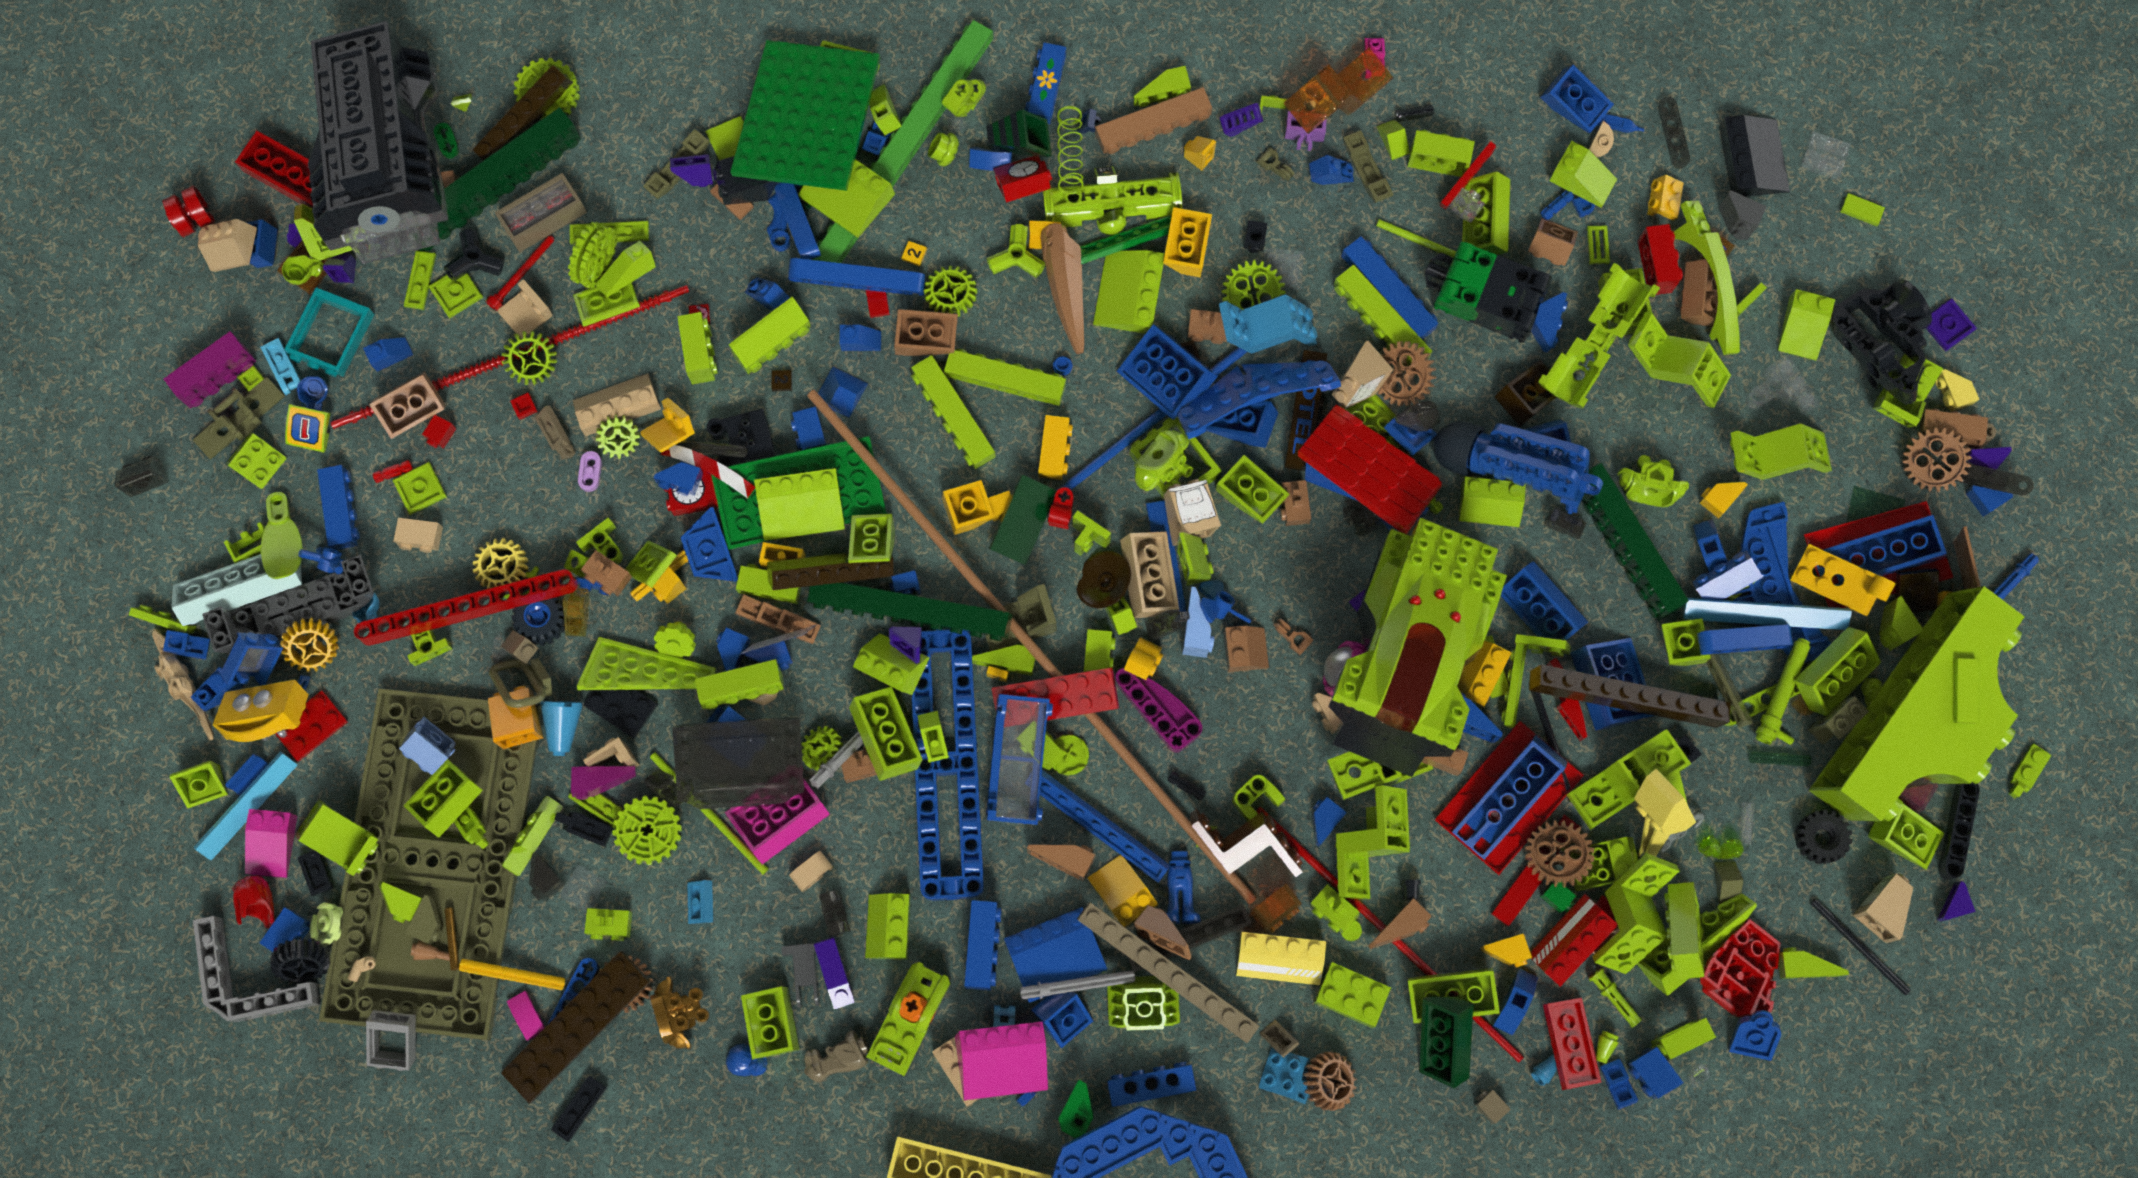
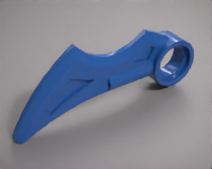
[767,184,800,252]

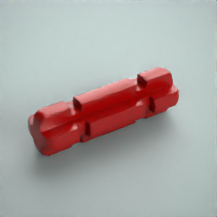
[372,460,413,483]

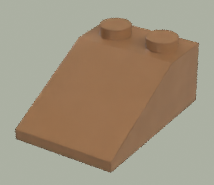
[894,309,958,356]
[1027,845,1095,882]

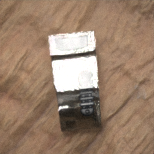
[1544,506,1586,539]

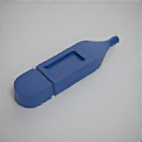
[1597,114,1644,133]

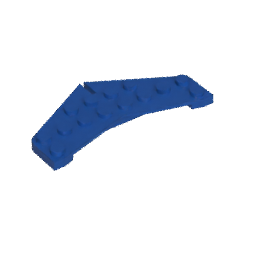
[1178,361,1341,439]
[1733,502,1831,664]

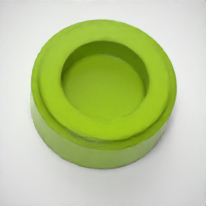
[1341,921,1362,941]

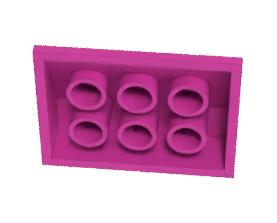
[724,763,830,864]
[955,1021,1048,1101]

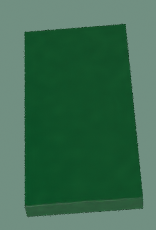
[989,475,1057,565]

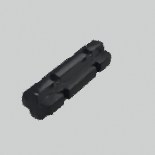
[1395,104,1434,122]
[1168,771,1206,801]

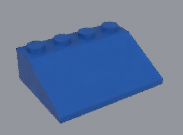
[1116,324,1218,420]
[1570,638,1653,731]
[1004,907,1108,1003]

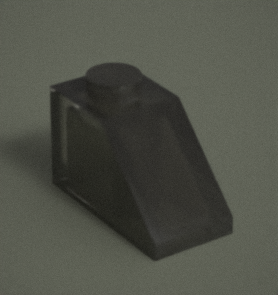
[529,852,566,902]

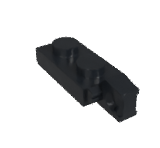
[554,812,614,848]

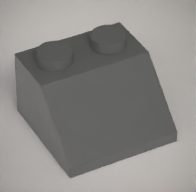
[1719,190,1767,240]

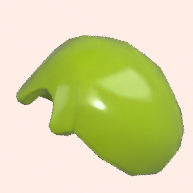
[1097,209,1127,235]

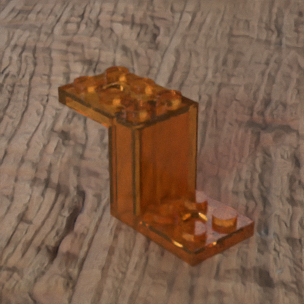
[1283,48,1394,134]

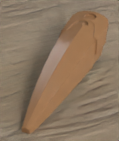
[1041,223,1084,354]

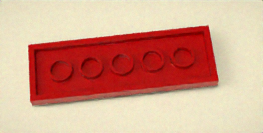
[992,667,1119,727]

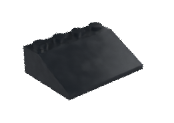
[1719,115,1790,197]

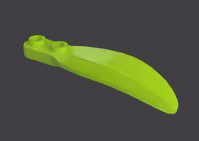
[261,492,303,579]

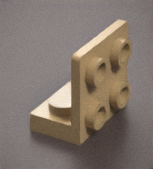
[498,279,553,338]
[583,737,639,768]

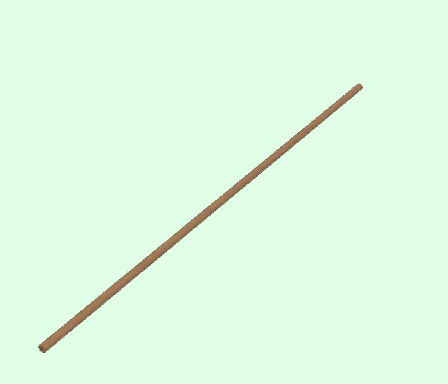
[807,389,1257,905]

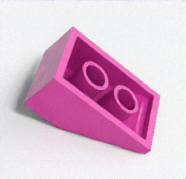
[245,809,298,878]

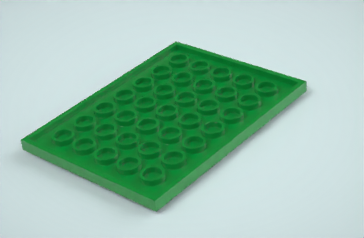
[730,40,881,191]

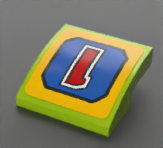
[285,404,331,453]

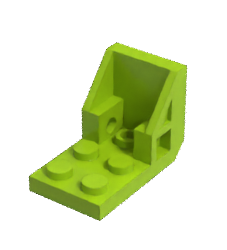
[294,204,378,260]
[1872,353,1943,428]

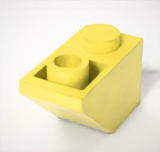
[1935,369,1980,412]

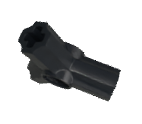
[444,228,505,281]

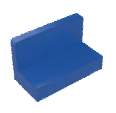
[225,754,268,796]

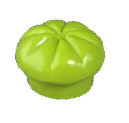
[928,132,959,167]

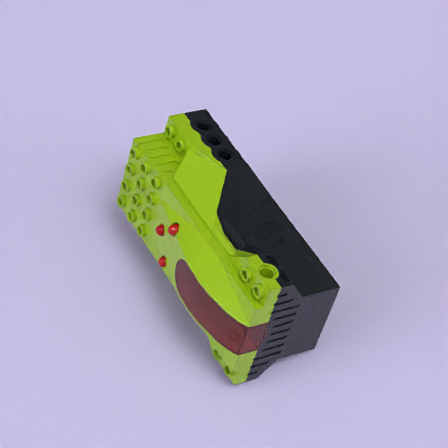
[1328,518,1507,777]

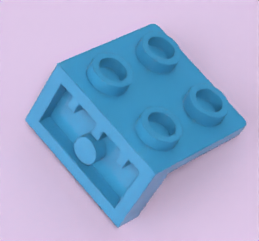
[1259,1047,1311,1104]

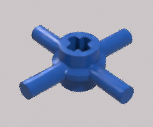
[298,547,344,574]

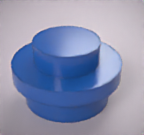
[1053,356,1073,376]

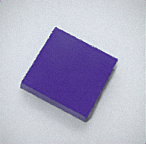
[1926,298,1977,352]

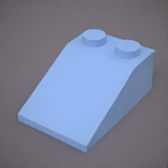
[1182,587,1214,658]

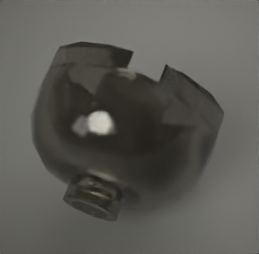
[1343,498,1382,536]

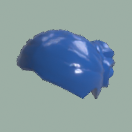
[297,376,328,411]
[726,1044,767,1076]

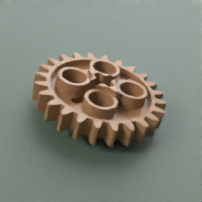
[1378,341,1436,406]
[1902,426,1972,492]
[1525,820,1595,888]

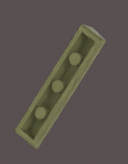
[1706,654,1753,728]

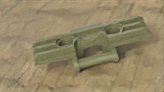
[193,377,285,460]

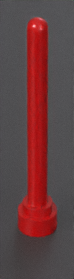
[485,236,554,311]

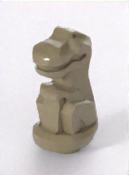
[804,1030,869,1083]

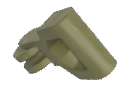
[1256,147,1294,181]

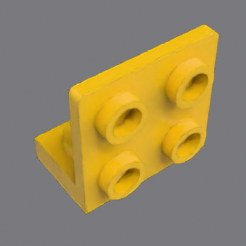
[640,398,695,452]

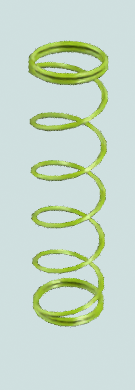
[1057,106,1083,194]

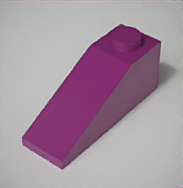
[571,766,636,800]

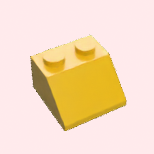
[942,480,994,535]

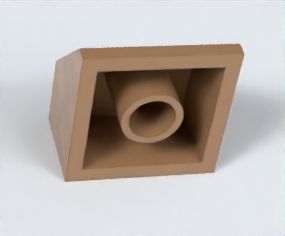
[1528,217,1578,266]
[1224,626,1269,672]

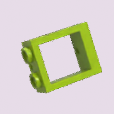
[1651,1018,1716,1060]

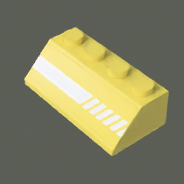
[1236,932,1326,985]

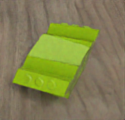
[1107,975,1180,1030]

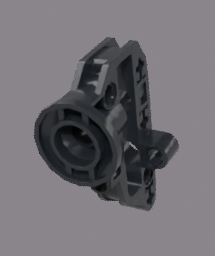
[1832,279,1932,404]

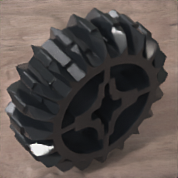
[270,938,330,984]

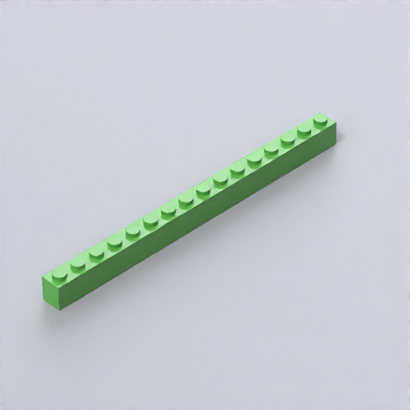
[812,20,993,263]

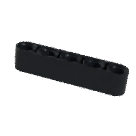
[1938,782,1980,880]

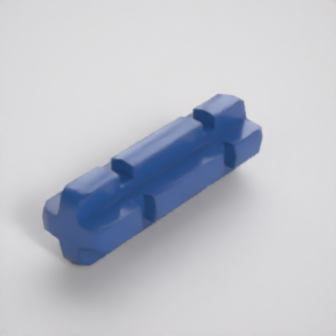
[1540,190,1574,220]

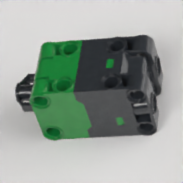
[1424,242,1552,343]

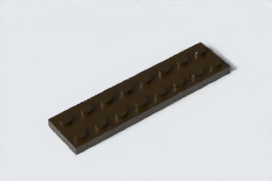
[501,951,651,1104]

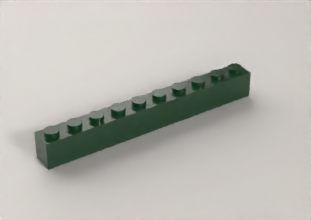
[807,583,1013,641]

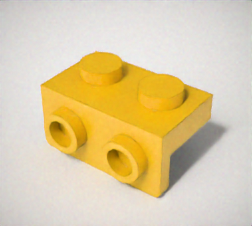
[1647,175,1684,220]

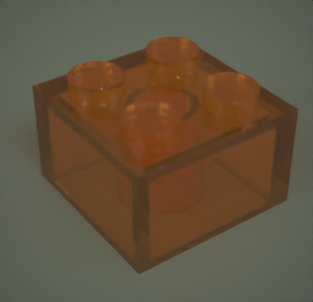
[1250,884,1302,933]

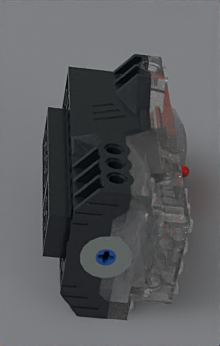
[308,21,448,264]

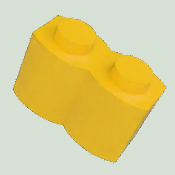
[1124,637,1164,680]

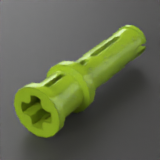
[1588,967,1642,1028]

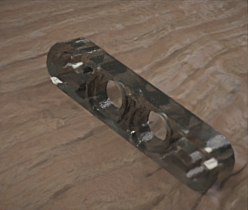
[1658,97,1690,169]

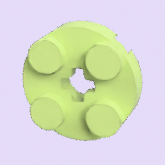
[310,903,343,946]

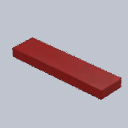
[1440,141,1496,210]

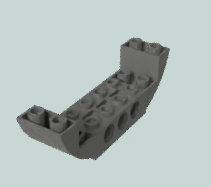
[202,554,374,653]

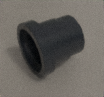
[1400,880,1421,900]

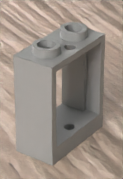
[366,1010,416,1071]

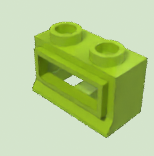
[224,522,265,563]

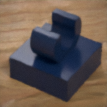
[1077,108,1101,134]

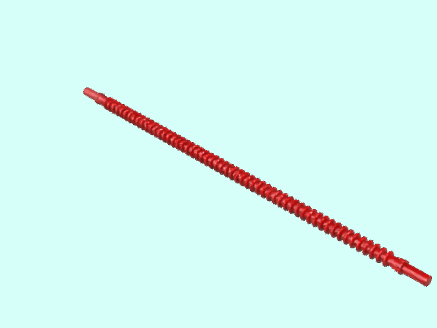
[330,285,690,429]

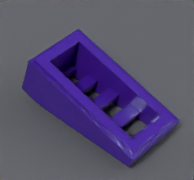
[1220,103,1264,137]

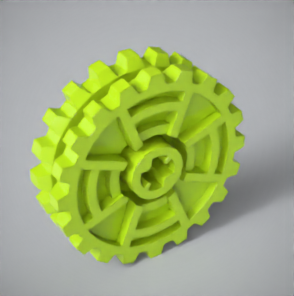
[514,58,580,121]
[568,221,617,288]
[612,796,682,865]

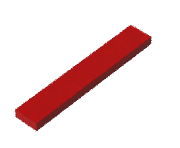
[1491,815,1580,927]

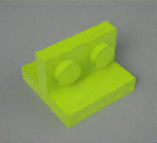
[1073,510,1111,556]

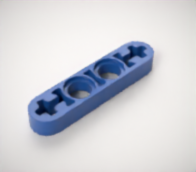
[548,958,599,1024]

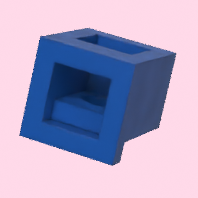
[889,570,921,595]

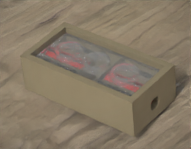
[495,173,587,253]

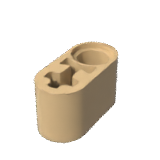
[789,851,833,892]

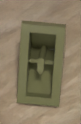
[1714,861,1743,904]

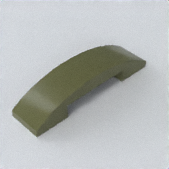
[643,129,710,199]
[1343,130,1394,203]

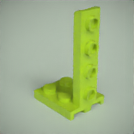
[1502,634,1570,728]

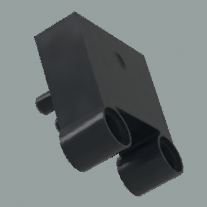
[707,408,776,466]

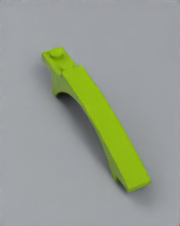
[1674,201,1740,355]

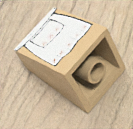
[1332,341,1393,409]
[1164,479,1221,546]
[1853,873,1913,943]

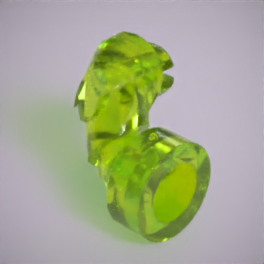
[1698,835,1744,859]

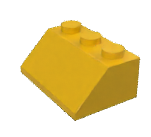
[1163,207,1212,278]
[1457,641,1512,710]

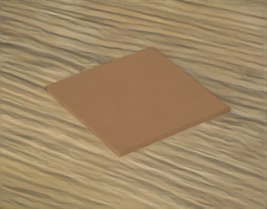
[1953,526,1981,590]

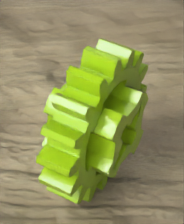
[595,415,640,459]
[799,726,843,771]

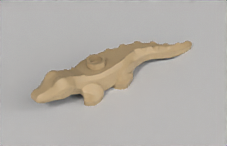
[152,629,214,740]

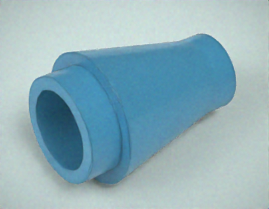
[1531,1054,1557,1086]

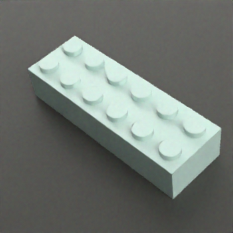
[172,554,302,626]

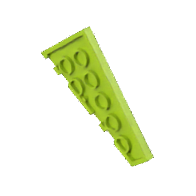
[577,637,716,690]

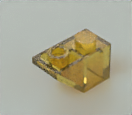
[563,589,590,637]

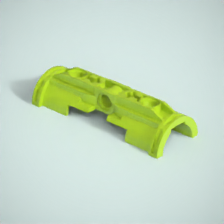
[1042,172,1183,227]
[1538,263,1660,409]

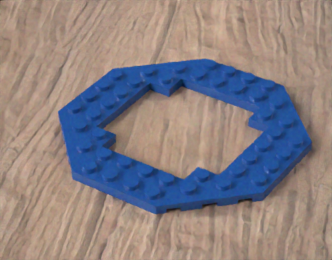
[1051,1106,1248,1178]

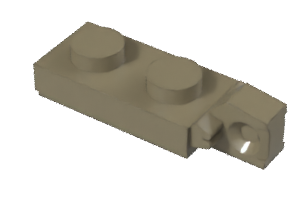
[535,405,576,460]

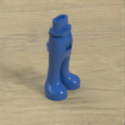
[1166,851,1201,924]

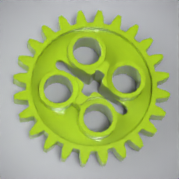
[1221,260,1286,310]

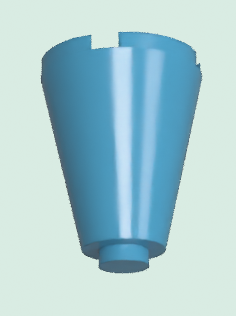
[540,701,583,756]

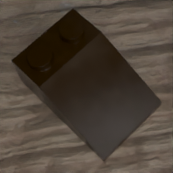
[1494,360,1557,427]

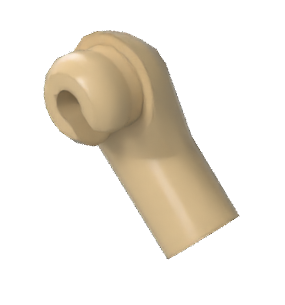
[747,692,778,705]
[347,956,376,982]

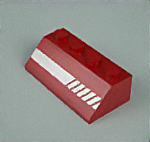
[1530,894,1618,987]

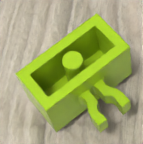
[1311,884,1360,934]
[584,908,632,941]

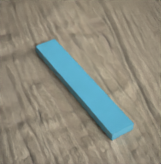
[194,751,298,860]

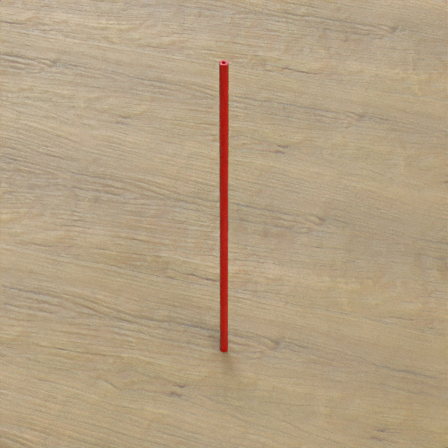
[1256,806,1524,1063]

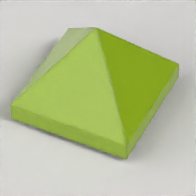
[451,94,472,112]

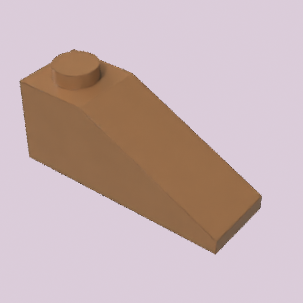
[1368,898,1432,949]
[1134,905,1191,960]

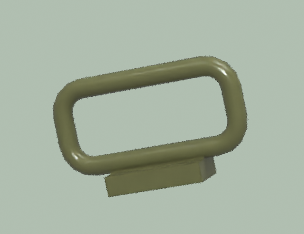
[489,658,552,708]

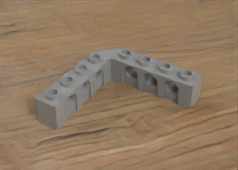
[193,916,320,1022]

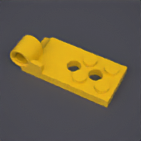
[1790,544,1896,616]

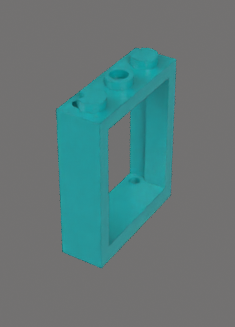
[284,287,375,377]

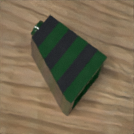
[986,109,1052,157]

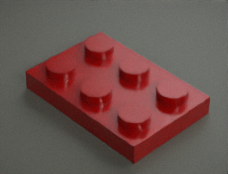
[275,691,348,762]

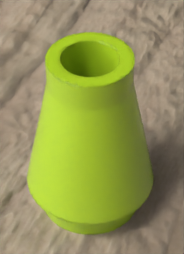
[1596,1030,1619,1064]

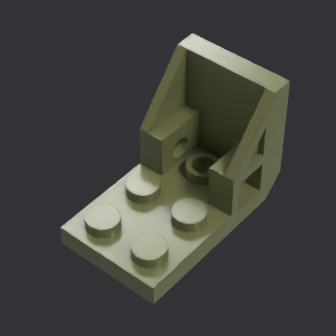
[985,584,1057,651]

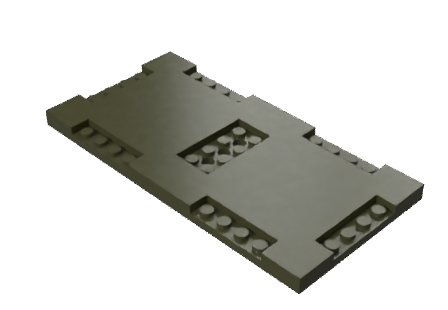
[319,688,543,1041]

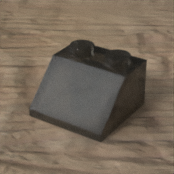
[114,456,169,497]

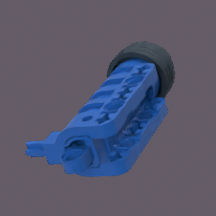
[1433,421,1603,515]

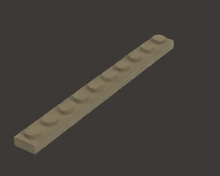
[1077,902,1260,1043]

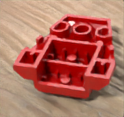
[1700,919,1781,1017]

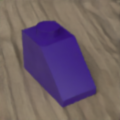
[670,154,713,187]
[323,252,356,283]

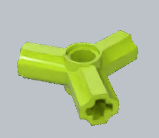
[986,224,1046,278]

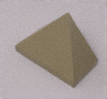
[1259,1020,1299,1058]

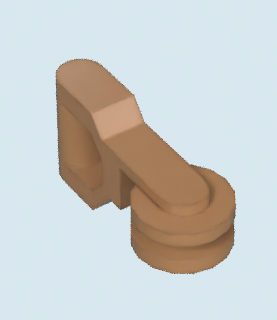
[1273,618,1313,656]

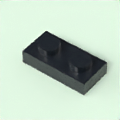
[297,850,334,896]

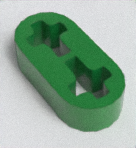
[433,123,459,159]

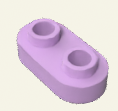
[578,451,602,492]

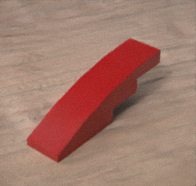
[1547,658,1587,742]

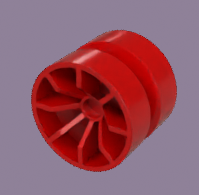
[162,185,215,238]

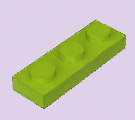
[129,605,196,634]

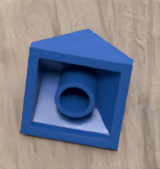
[818,367,868,418]

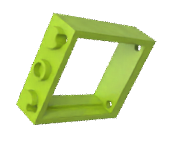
[1129,417,1222,499]

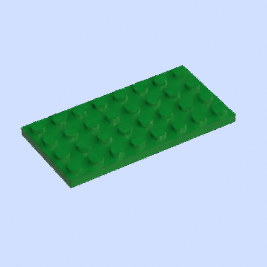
[711,436,887,550]

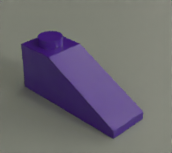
[814,937,855,1009]

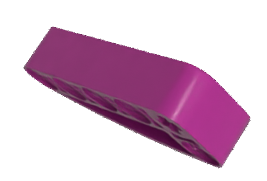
[1115,668,1203,753]

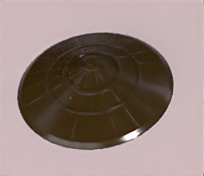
[1076,551,1131,608]

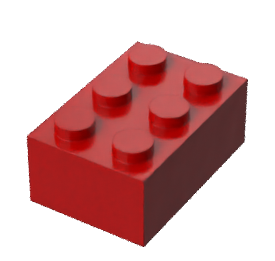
[1637,224,1683,295]

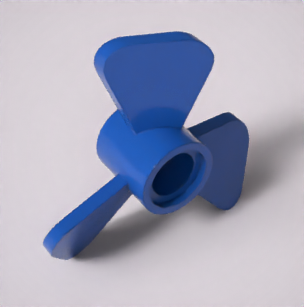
[1198,580,1252,623]

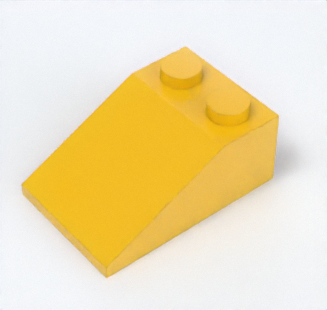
[1087,855,1158,928]

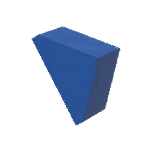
[1966,485,2013,517]

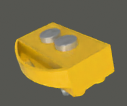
[213,680,309,742]

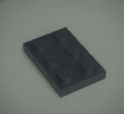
[583,690,658,739]

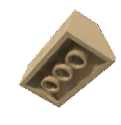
[573,373,661,436]
[1120,532,1179,618]

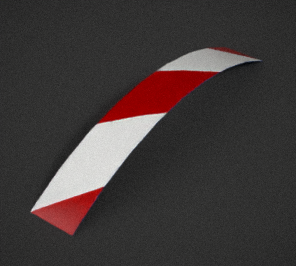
[660,445,755,499]

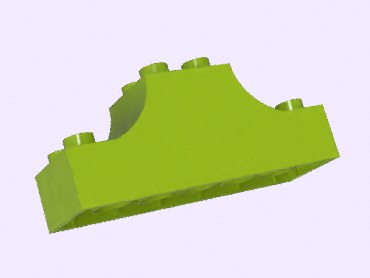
[1808,586,2025,821]

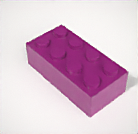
[163,331,256,409]

